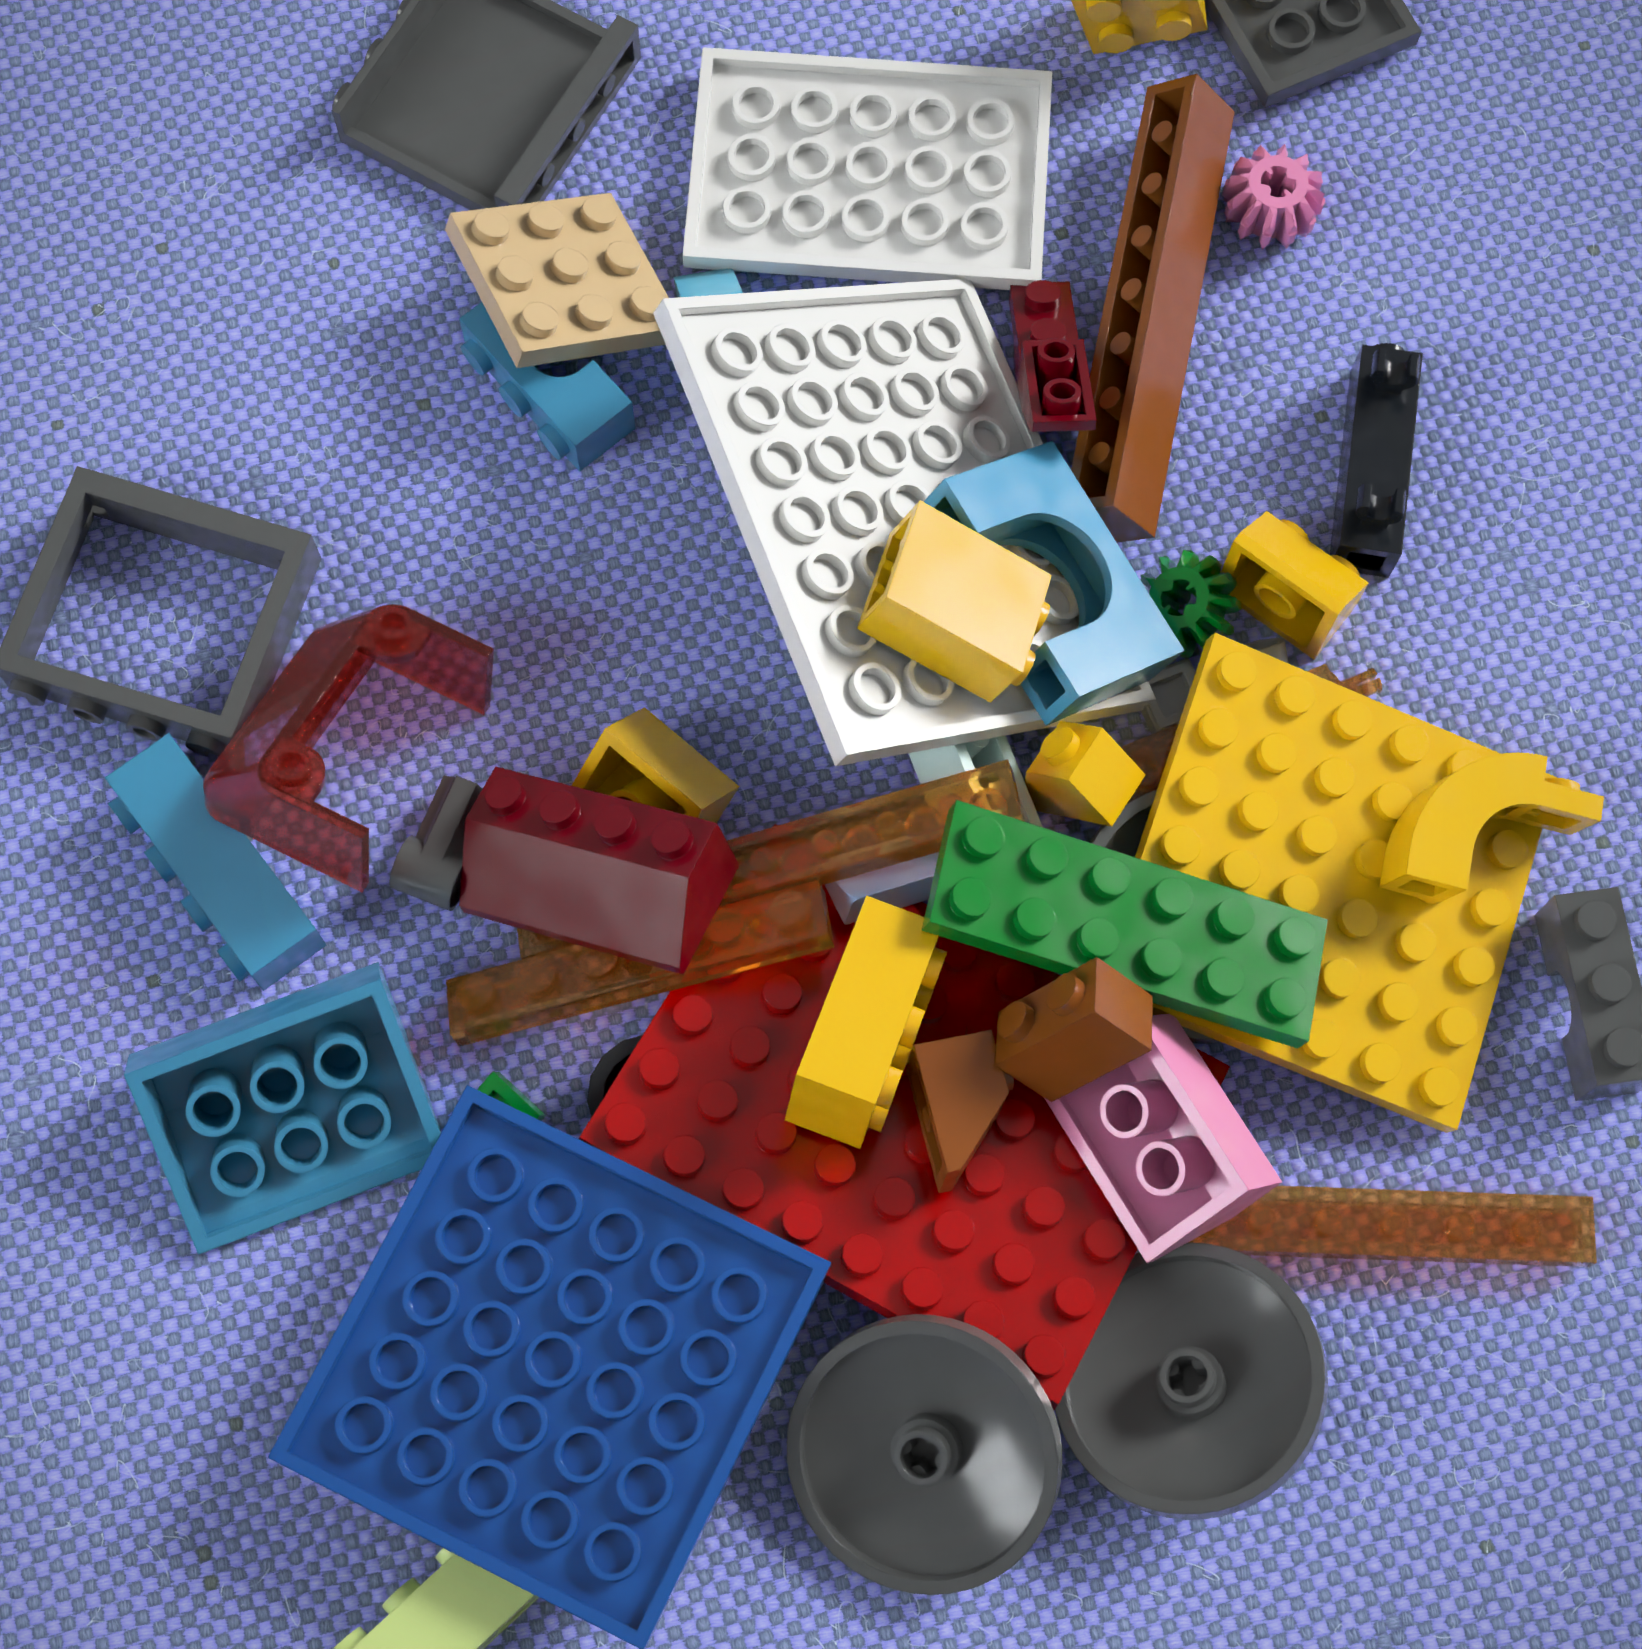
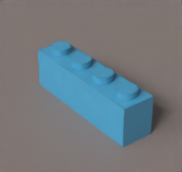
[105,733,327,991]

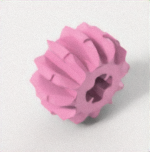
[1222,144,1325,250]

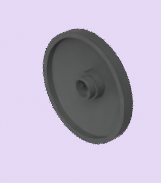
[1055,1242,1328,1520]
[786,1314,1063,1595]

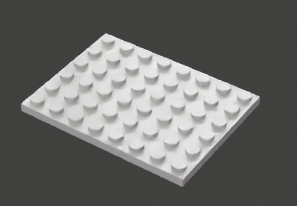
[653,279,1156,766]

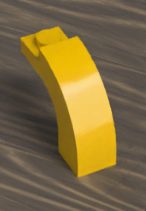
[1379,752,1604,903]

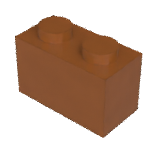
[995,957,1153,1102]

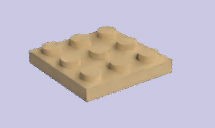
[445,193,669,368]

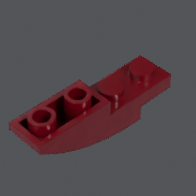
[1009,280,1097,432]

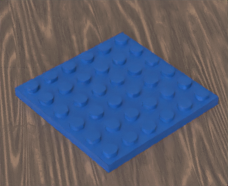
[268,1085,831,1649]

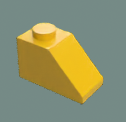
[1025,721,1146,826]

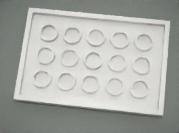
[683,47,1052,290]

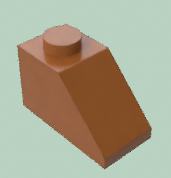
[906,1030,1014,1193]

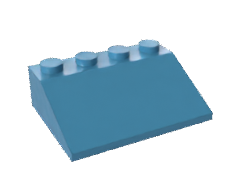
[124,962,441,1255]

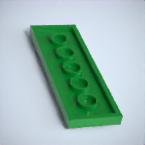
[922,800,1328,1049]

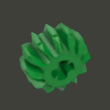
[1140,550,1242,658]

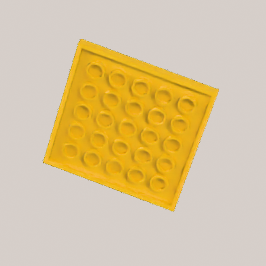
[1135,633,1557,1133]

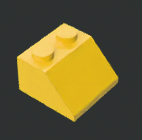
[1221,511,1369,660]
[571,707,740,823]

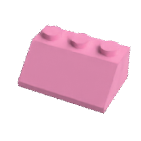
[1044,1014,1282,1263]

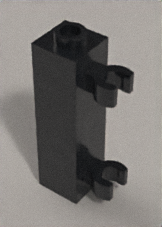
[1330,343,1423,578]

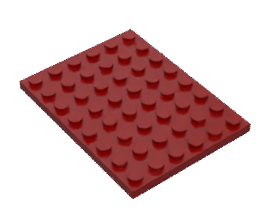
[579,824,1230,1410]

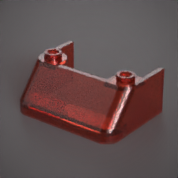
[203,604,494,892]

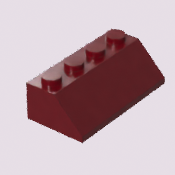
[459,766,740,975]

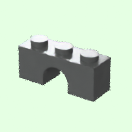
[1534,887,1642,1101]

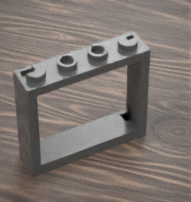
[0,466,322,759]

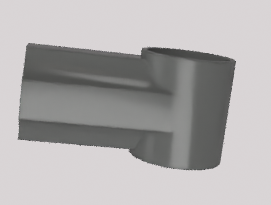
[389,775,483,911]

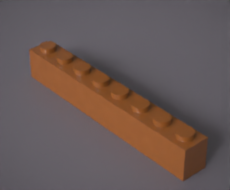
[1071,73,1235,543]

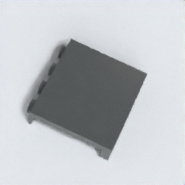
[331,0,641,210]

